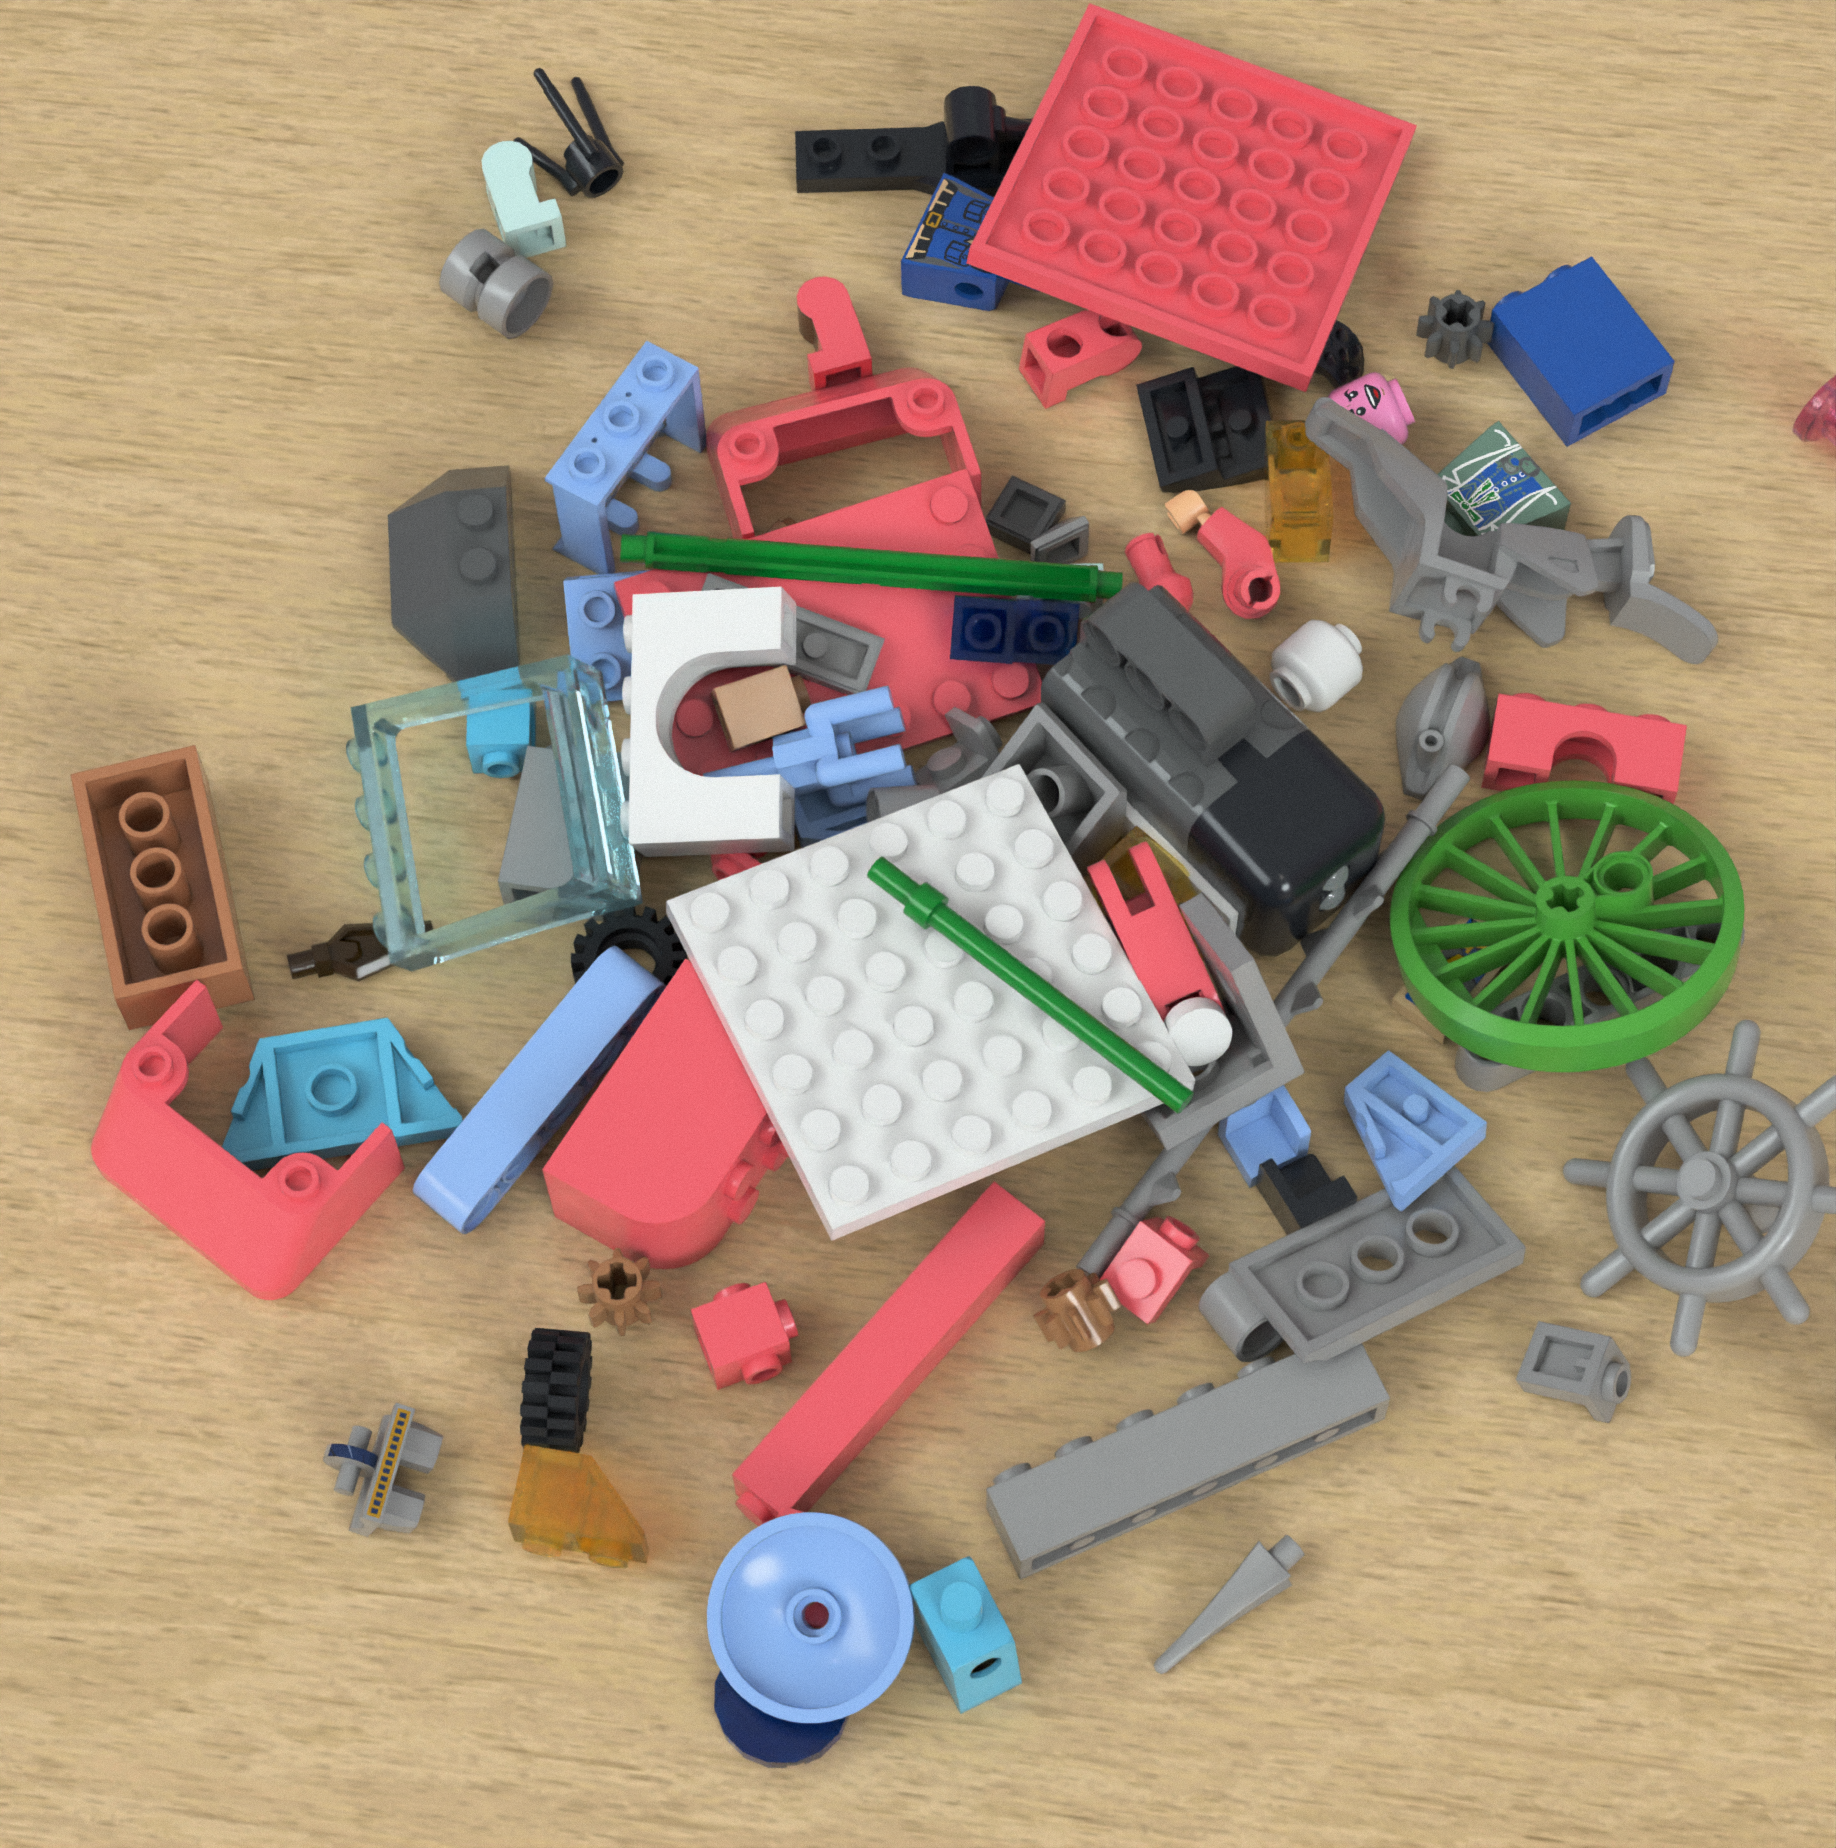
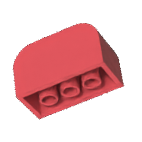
[542,958,787,1269]

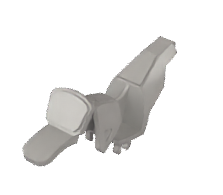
[1305,397,1718,664]

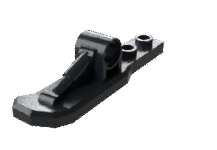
[795,86,1033,197]

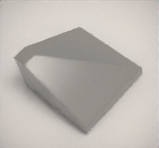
[1030,516,1089,564]

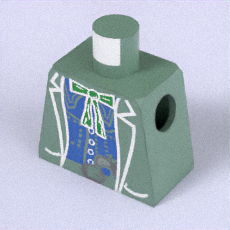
[1437,421,1571,537]

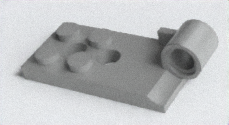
[1199,1165,1526,1364]

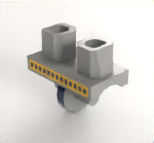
[323,1403,443,1537]

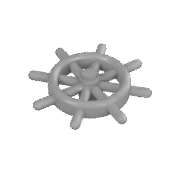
[1563,1020,1836,1357]

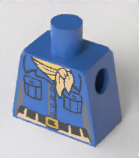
[901,173,1039,311]

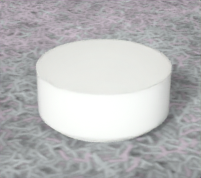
[1164,997,1232,1066]

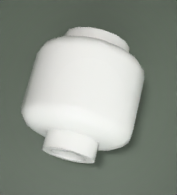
[1270,619,1363,712]

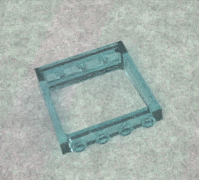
[346,654,643,972]

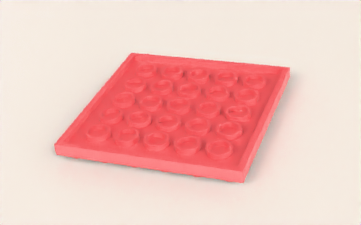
[966,3,1417,392]

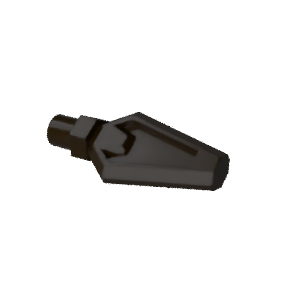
[287,920,437,981]

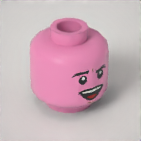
[1328,372,1415,445]

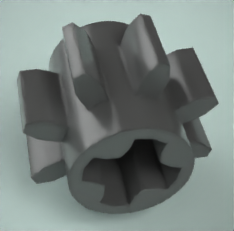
[1416,290,1494,369]

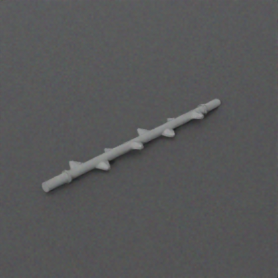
[1076,764,1470,1279]

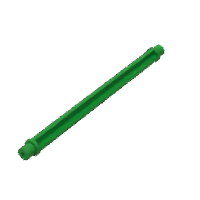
[620,531,1123,603]

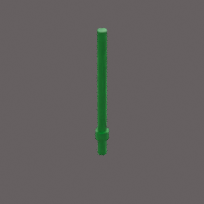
[867,856,1194,1114]

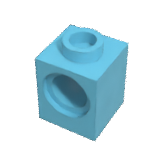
[466,677,536,778]

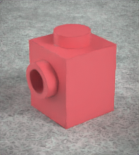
[690,1282,798,1390]

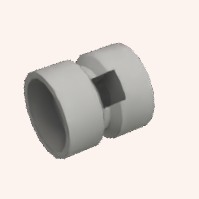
[439,229,553,339]

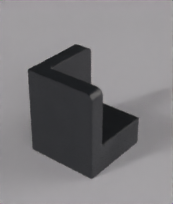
[1256,1154,1357,1235]

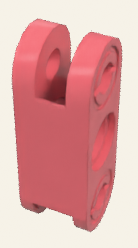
[1086,841,1226,1022]

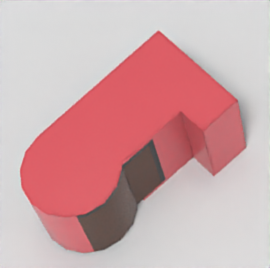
[797,276,873,391]

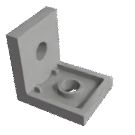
[1141,893,1305,1151]

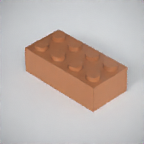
[70,745,255,1030]

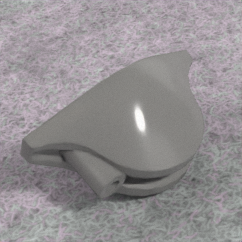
[1396,657,1490,801]

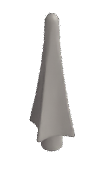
[1154,1535,1305,1674]

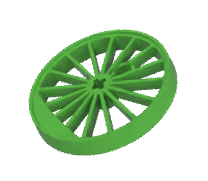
[1390,780,1745,1072]

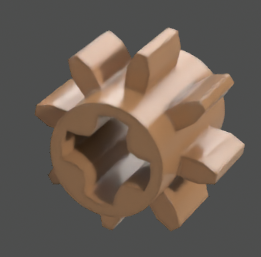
[577,1248,662,1336]
[1033,1269,1122,1352]

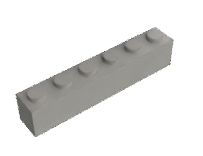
[986,1343,1390,1580]

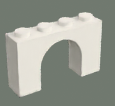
[620,587,796,857]

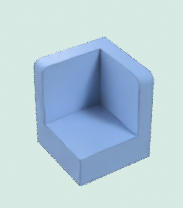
[1218,1085,1311,1188]

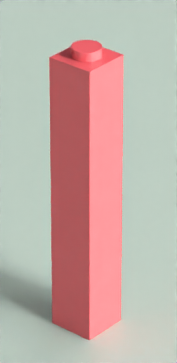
[732,1181,1045,1526]

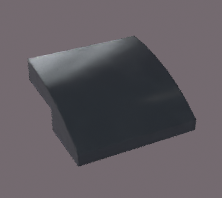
[1136,366,1287,493]

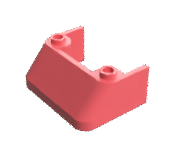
[706,367,981,539]
[91,979,405,1300]

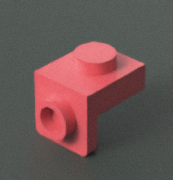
[1100,1216,1209,1325]

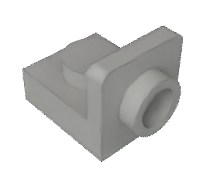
[915,707,1002,794]
[1516,1321,1631,1423]

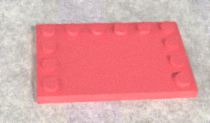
[613,468,1042,776]

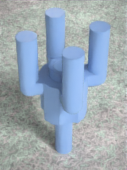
[703,685,917,808]

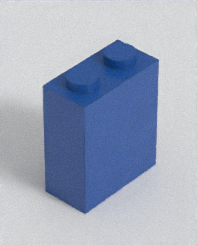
[1487,256,1675,447]

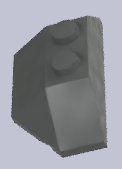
[388,465,521,689]

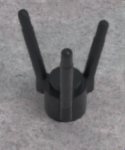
[513,68,624,198]

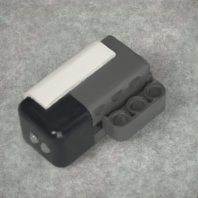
[1040,582,1386,957]

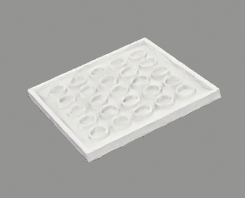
[666,764,1195,1241]

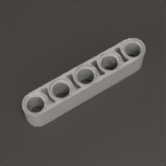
[1455,923,1745,1092]

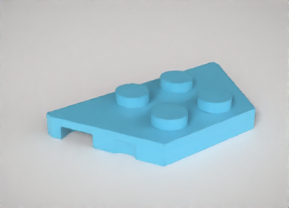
[222,1017,463,1171]

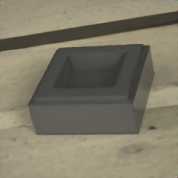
[985,475,1066,555]

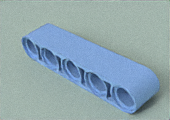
[412,946,666,1234]

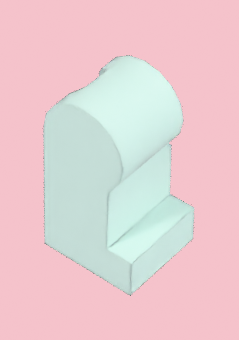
[481,141,566,258]

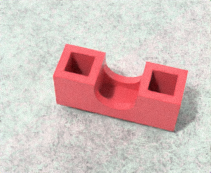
[1481,693,1687,804]

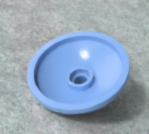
[707,1512,915,1723]

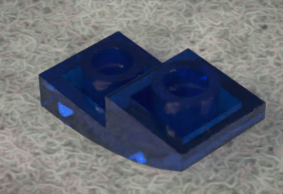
[950,595,1080,665]

